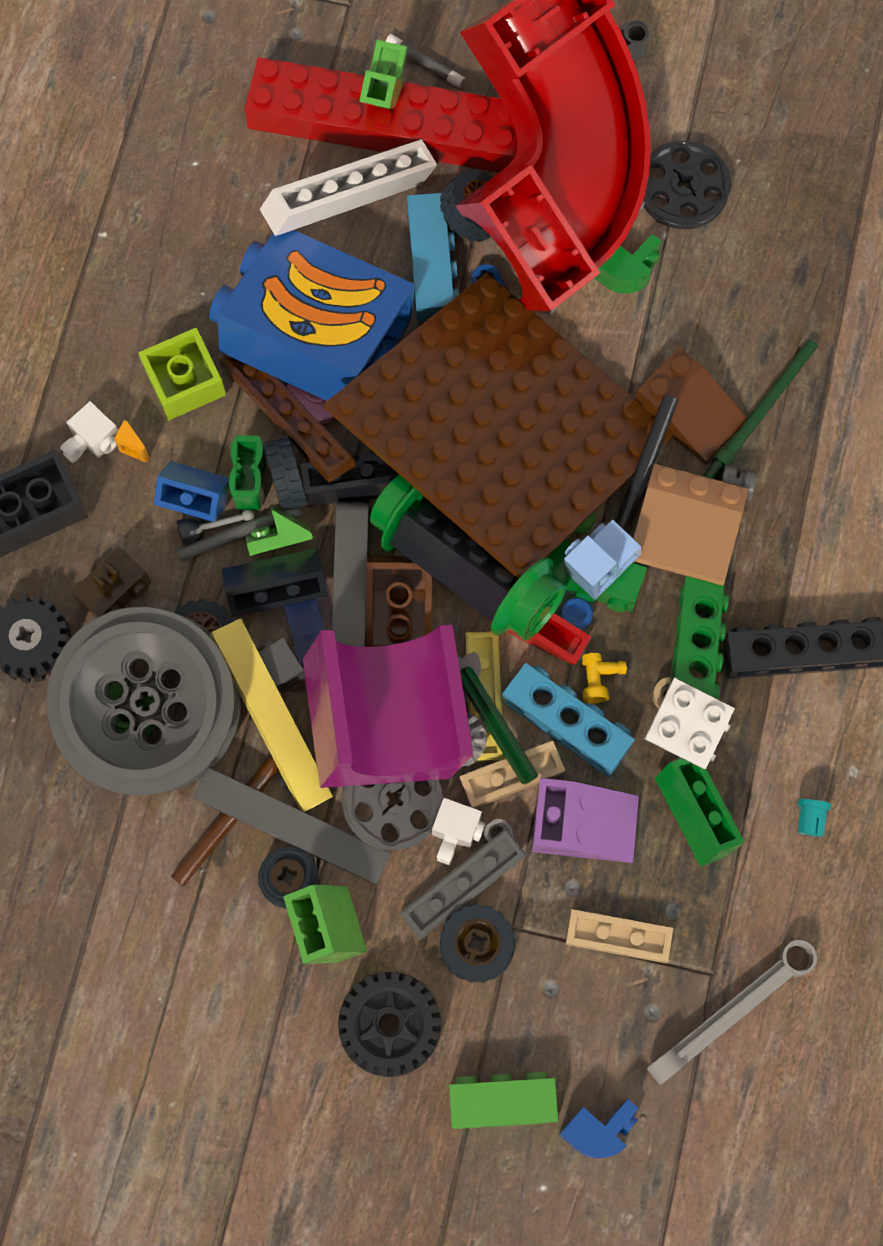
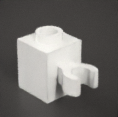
[60,401,118,463]
[432,798,486,865]

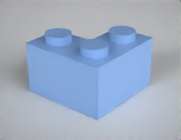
[564,520,641,600]

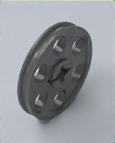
[341,780,442,851]

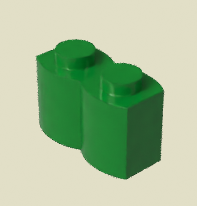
[229,435,266,510]

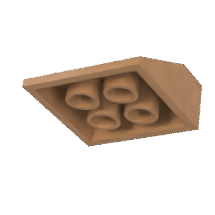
[633,464,749,586]

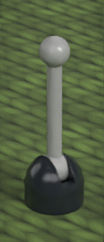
[176,509,255,545]

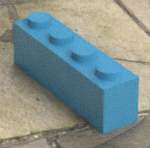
[407,193,459,322]

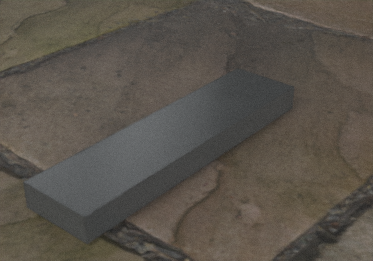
[399,828,527,940]

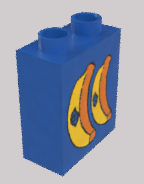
[209,230,415,401]

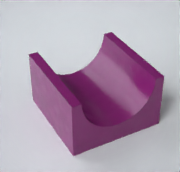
[303,625,474,788]

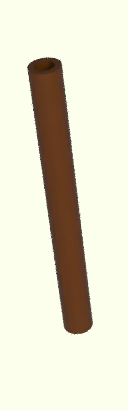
[171,755,279,887]

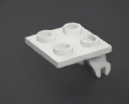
[644,678,735,769]

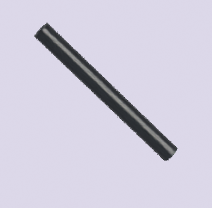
[615,394,679,534]

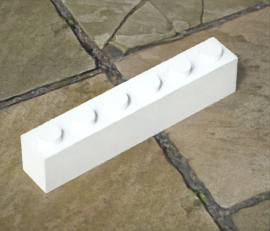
[260,139,437,236]

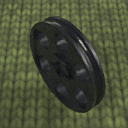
[643,141,731,229]

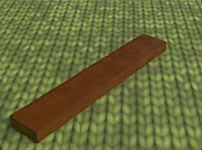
[219,355,355,483]

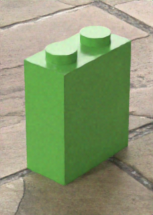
[283,884,368,964]

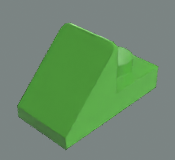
[245,504,313,556]

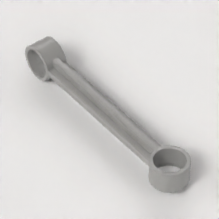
[646,940,817,1086]

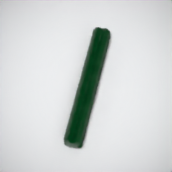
[460,666,538,785]

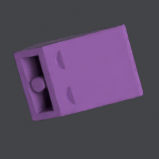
[532,778,639,863]

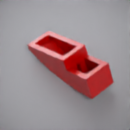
[483,613,591,665]

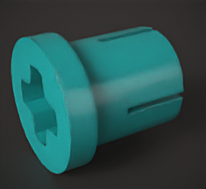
[797,799,832,837]

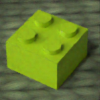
[138,328,226,421]

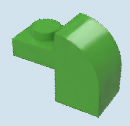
[359,40,409,109]

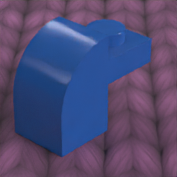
[559,1099,639,1159]

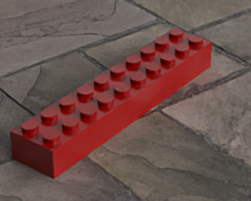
[244,57,517,172]

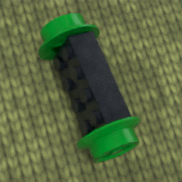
[370,475,566,640]

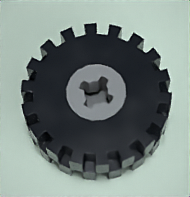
[0,595,72,683]

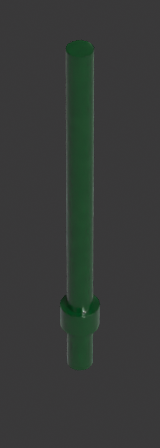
[703,339,818,480]

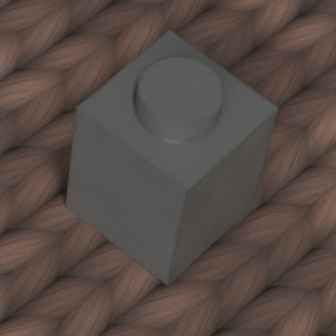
[258,638,305,694]

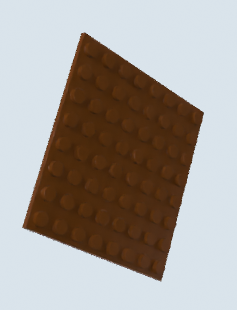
[323,273,674,579]

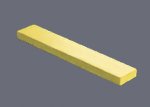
[209,618,333,812]

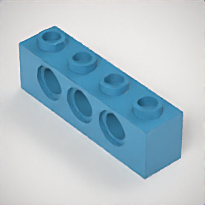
[502,663,635,778]

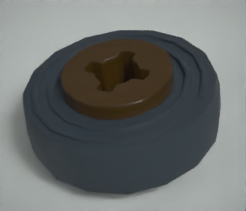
[258,847,319,909]

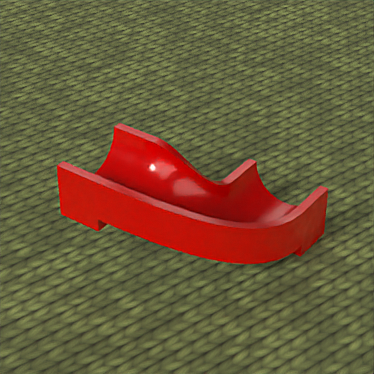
[456,0,651,311]

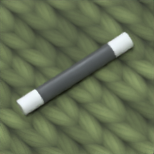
[386,34,466,89]

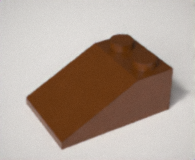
[635,347,747,464]
[366,555,433,647]

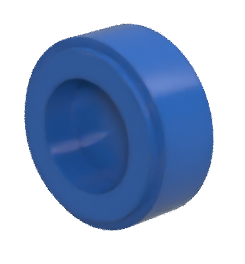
[560,598,593,631]

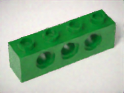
[670,576,729,700]

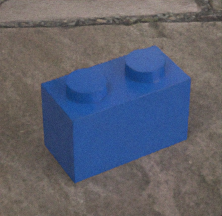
[153,461,230,522]

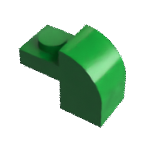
[594,234,662,294]

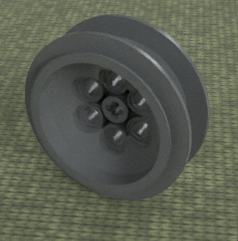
[47,607,241,795]

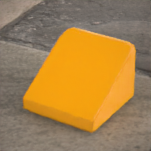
[114,420,150,462]

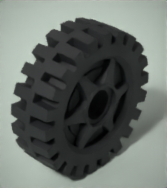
[338,971,441,1077]

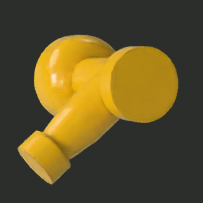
[582,653,627,704]

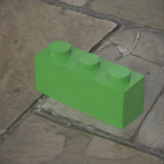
[449,1072,558,1129]

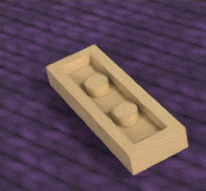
[459,741,565,809]
[565,909,673,964]

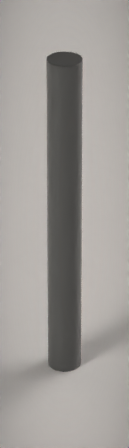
[177,507,302,561]

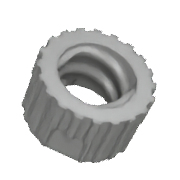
[483,818,514,843]

